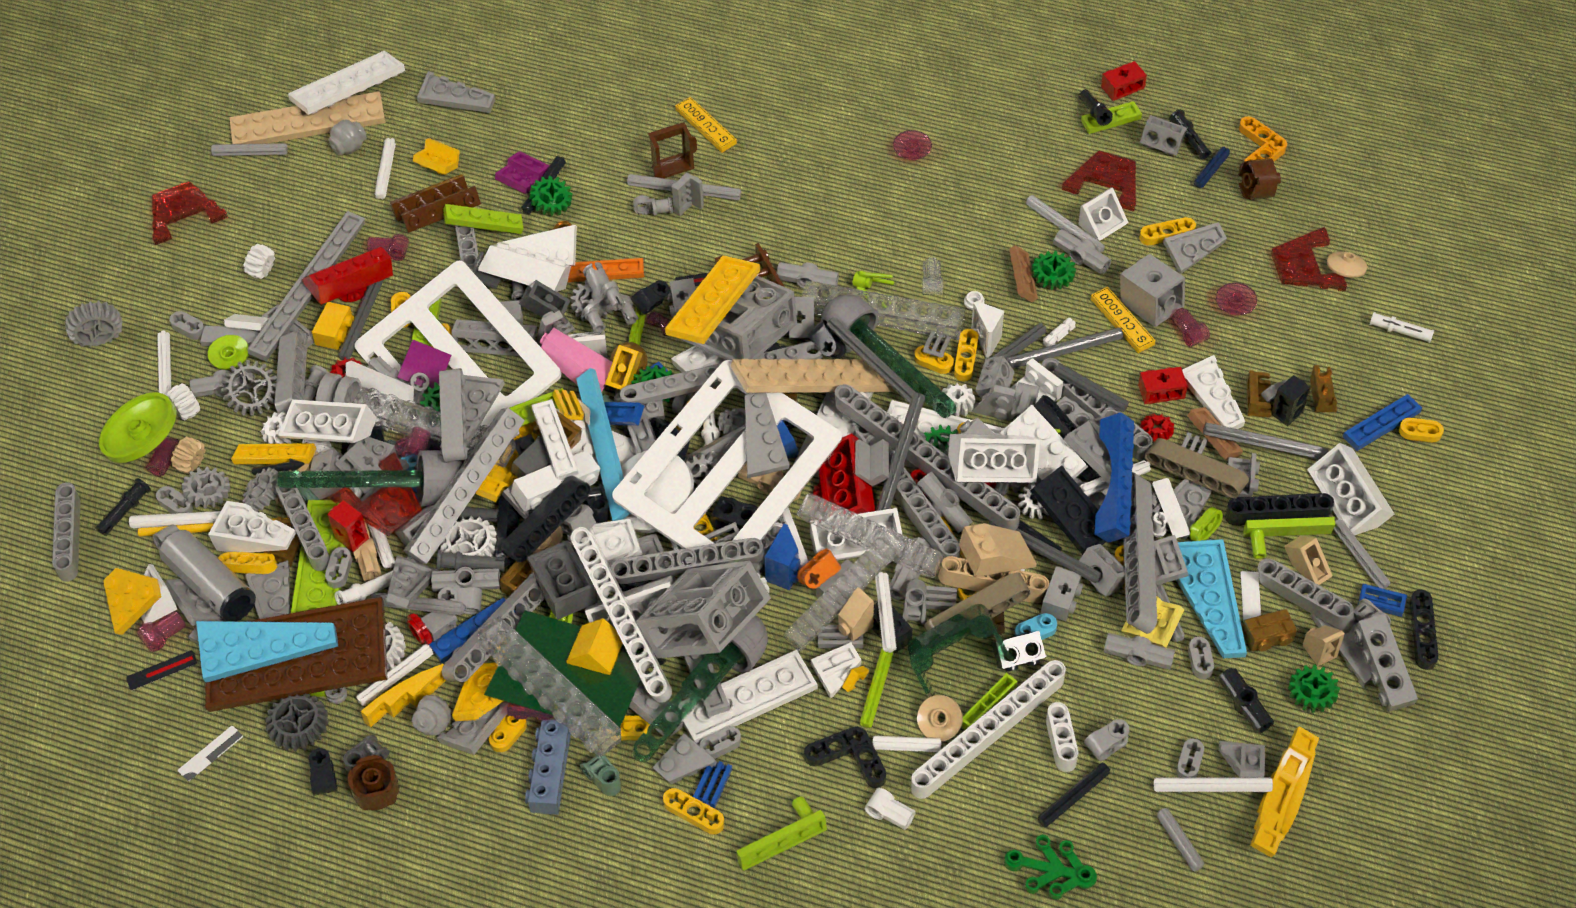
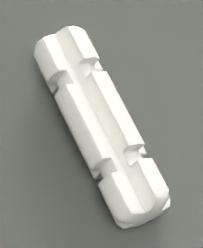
[1043,318,1076,347]

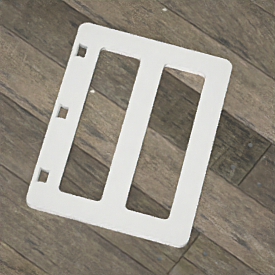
[355,261,562,450]
[612,360,842,561]

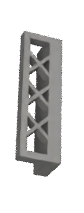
[452,319,537,356]

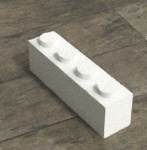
[511,450,601,512]

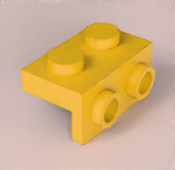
[413,138,460,175]

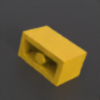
[312,302,354,350]
[605,345,643,390]

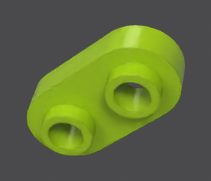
[1189,507,1223,541]

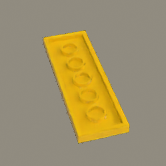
[665,256,760,344]

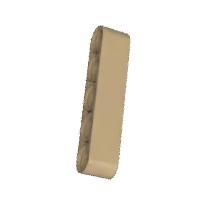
[938,556,1049,603]

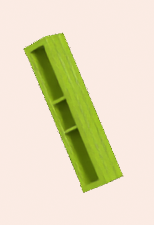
[961,673,1017,730]

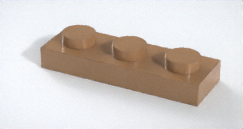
[1009,245,1038,302]
[1187,407,1243,460]

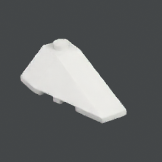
[208,501,296,553]

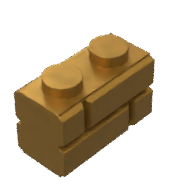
[1242,609,1297,652]

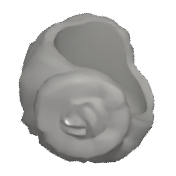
[328,120,367,156]
[412,694,451,736]

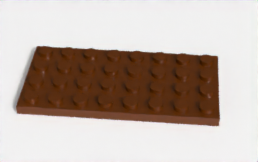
[205,597,388,712]

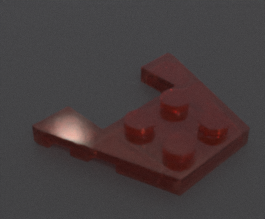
[1062,150,1136,212]
[152,181,228,245]
[1271,227,1347,291]
[330,452,422,536]

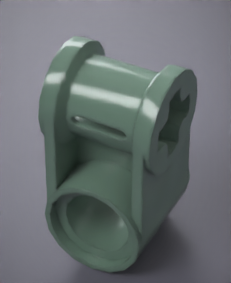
[580,751,622,796]

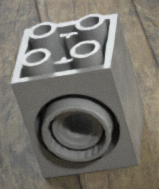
[1120,254,1185,327]

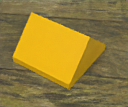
[567,618,623,675]

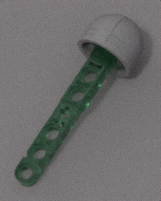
[821,294,956,418]
[277,450,462,507]
[632,615,768,762]

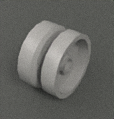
[316,372,362,404]

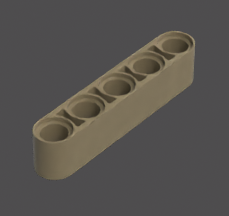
[1145,438,1249,498]
[924,572,1031,647]

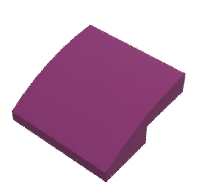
[495,151,550,194]
[397,340,452,390]

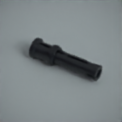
[1079,89,1113,126]
[1169,109,1211,160]
[95,478,151,536]

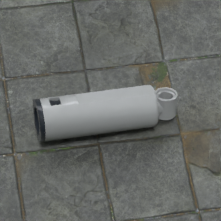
[153,524,256,622]

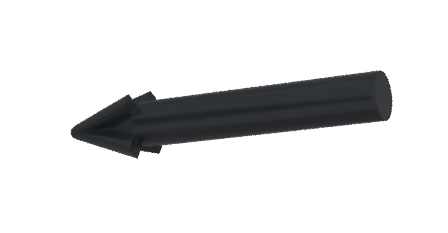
[252,459,305,476]

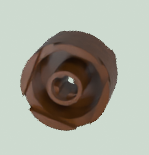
[1238,158,1281,200]
[348,755,399,810]

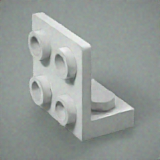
[1011,358,1063,406]

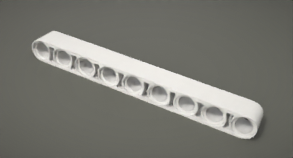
[571,527,672,703]
[911,660,1066,799]

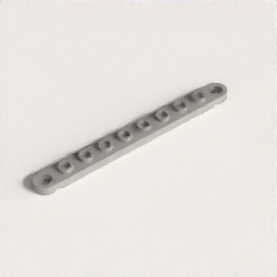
[620,341,823,404]

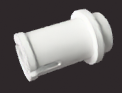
[1153,512,1168,538]

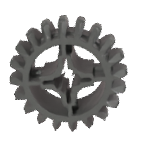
[265,694,329,752]

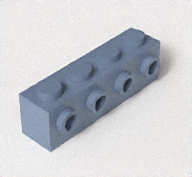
[525,719,572,815]

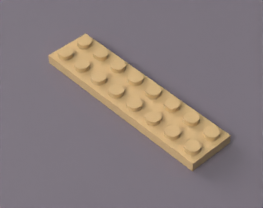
[229,91,386,144]
[731,359,894,393]

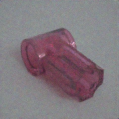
[367,234,409,261]
[1171,307,1210,347]
[395,427,431,457]
[146,436,180,477]
[137,611,186,652]

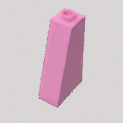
[539,327,613,392]

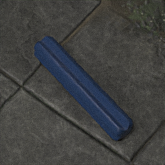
[1194,146,1230,189]

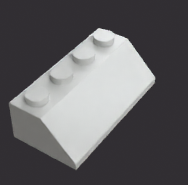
[478,242,571,292]
[278,399,377,443]
[948,434,1040,483]
[1307,443,1394,535]
[810,508,905,560]
[585,576,674,636]

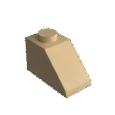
[1284,535,1333,585]
[838,587,874,641]
[1302,625,1345,666]

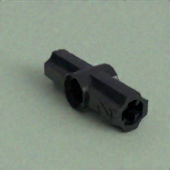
[1218,667,1274,734]

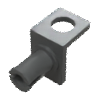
[472,252,502,290]

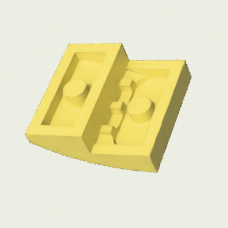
[1121,596,1184,648]

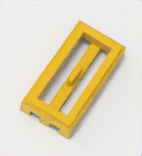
[552,389,584,420]

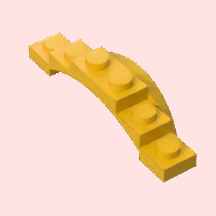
[476,422,537,502]
[1250,726,1319,857]

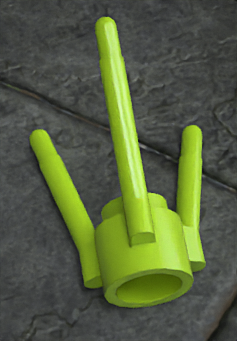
[853,270,894,309]

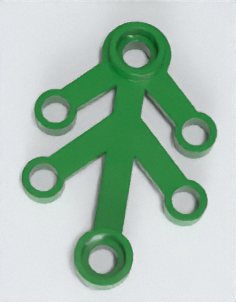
[1004,835,1097,900]

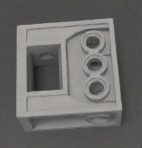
[677,276,797,360]
[635,561,771,658]

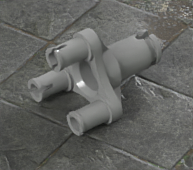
[582,262,638,333]

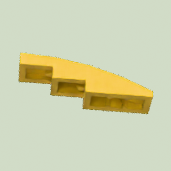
[361,664,446,728]

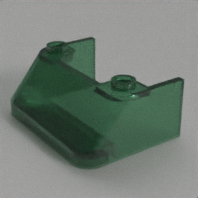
[907,604,1015,697]

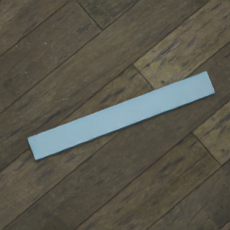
[576,368,631,521]

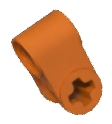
[797,548,841,589]

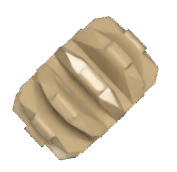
[171,436,205,474]

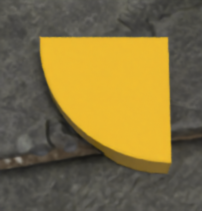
[842,666,869,692]

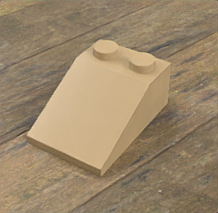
[959,523,1037,577]

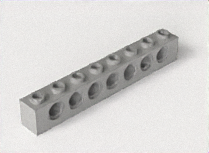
[403,407,525,564]

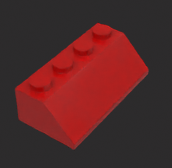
[302,246,393,305]
[819,433,875,519]

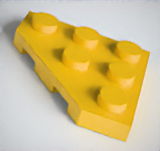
[103,568,162,635]
[452,662,503,721]

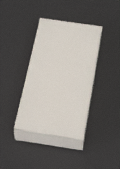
[224,314,270,331]

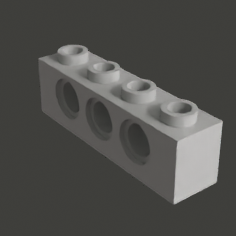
[1354,613,1418,712]

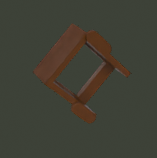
[648,122,697,178]

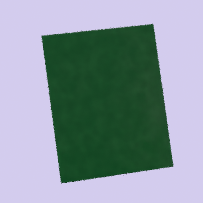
[484,610,644,734]

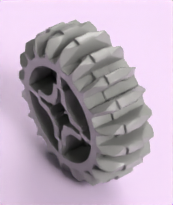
[65,300,123,347]
[221,360,278,416]

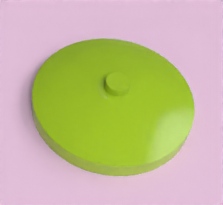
[99,392,177,463]

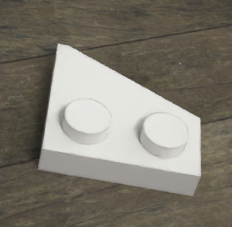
[811,642,861,698]

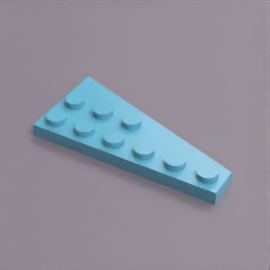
[1176,539,1247,659]
[196,621,338,683]

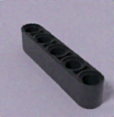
[1034,395,1101,482]
[501,476,591,562]
[1225,493,1334,526]

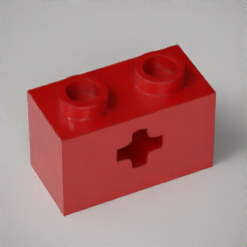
[1101,61,1147,101]
[1138,367,1188,405]
[327,500,369,552]

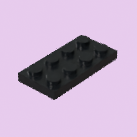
[1030,465,1106,555]

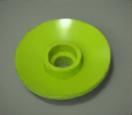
[208,335,249,370]

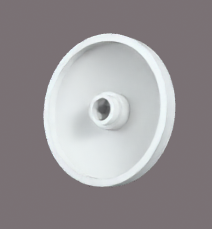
[621,450,694,533]

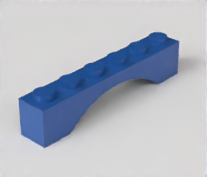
[1095,412,1135,543]

